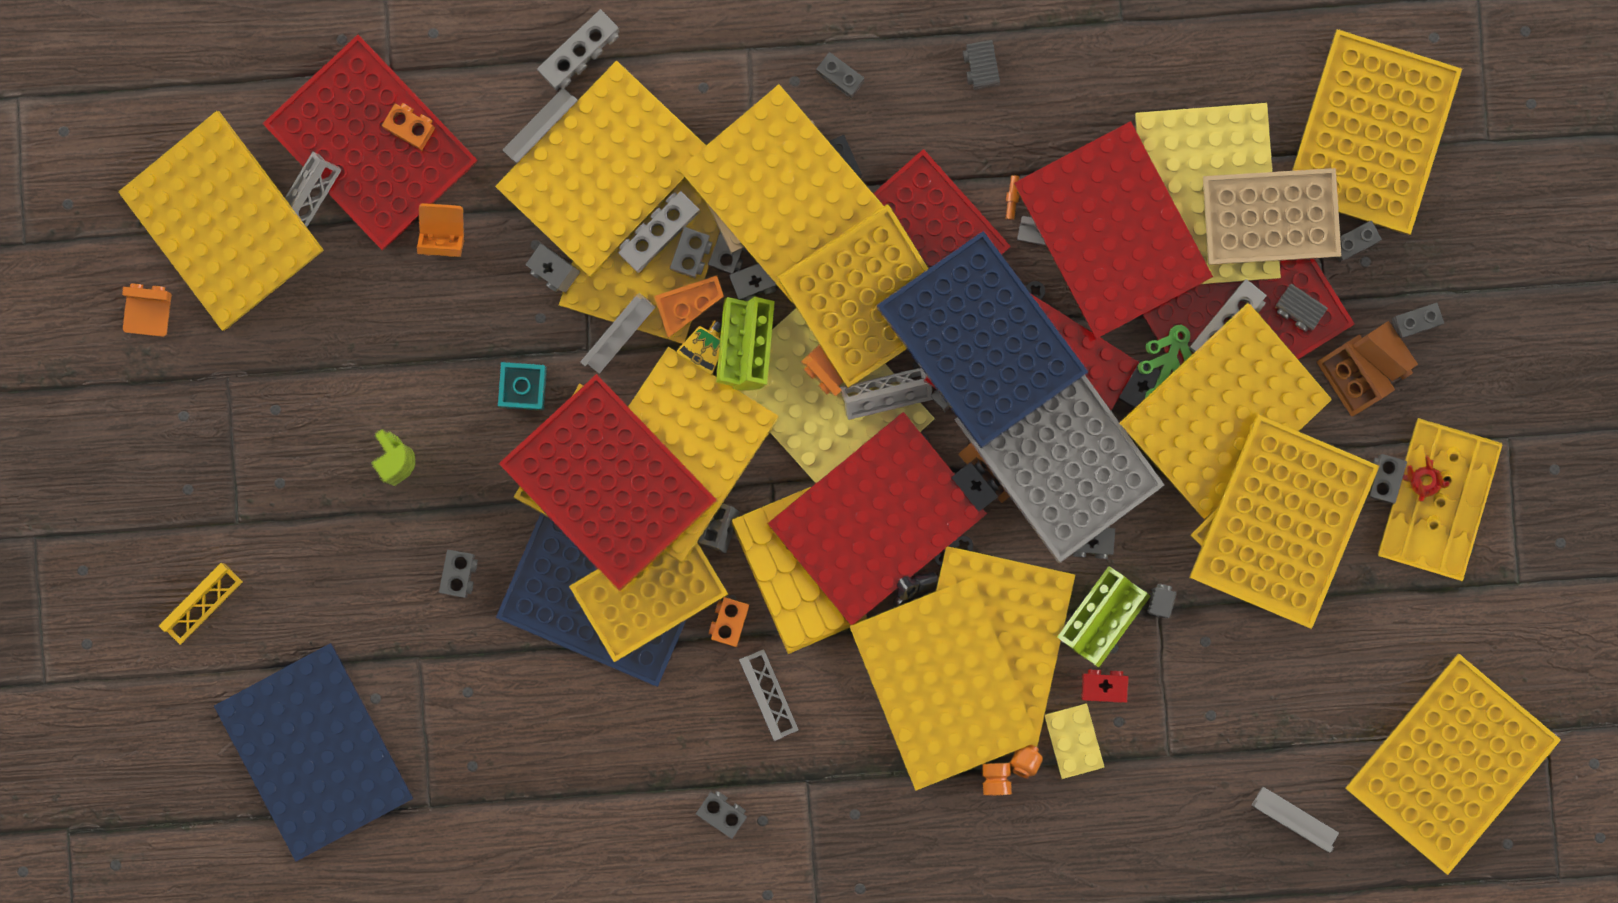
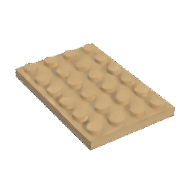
[1203,168,1341,265]

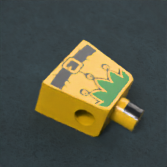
[676,320,722,375]

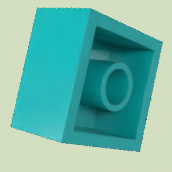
[498,362,547,411]

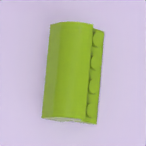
[716,297,775,391]
[372,430,415,486]
[1057,566,1150,667]

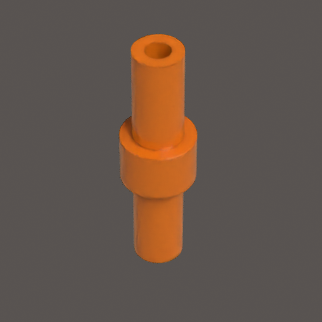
[1006,175,1020,220]

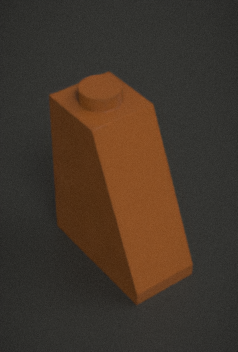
[1352,321,1418,381]

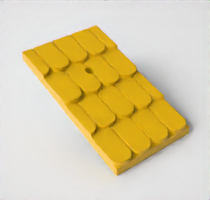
[1378,418,1502,581]
[731,487,867,654]

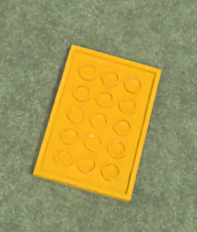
[569,543,728,662]

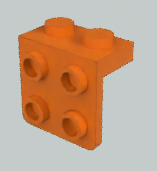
[417,203,464,257]
[122,283,172,337]
[801,345,843,396]

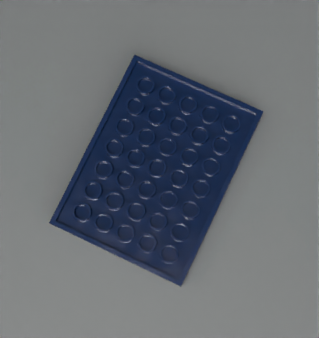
[876,231,1088,449]
[496,513,687,687]
[214,643,414,862]

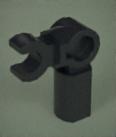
[893,572,939,608]

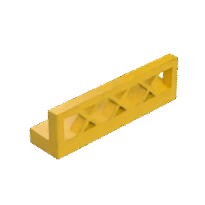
[159,563,243,645]

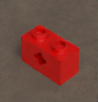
[1081,670,1128,703]

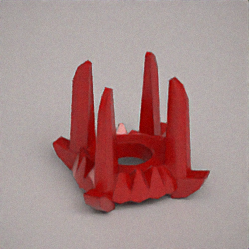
[1403,455,1450,502]

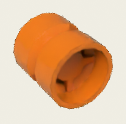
[982,763,1012,795]

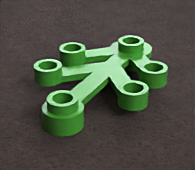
[1138,325,1192,398]

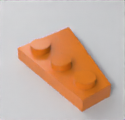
[654,276,724,338]

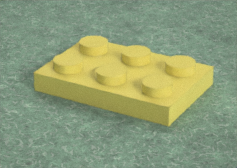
[1044,703,1105,779]

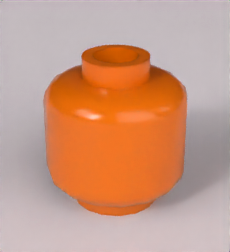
[1010,745,1042,778]

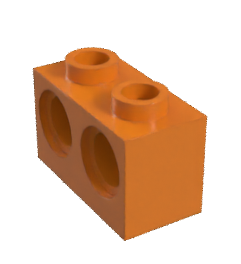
[382,103,435,151]
[708,597,750,647]

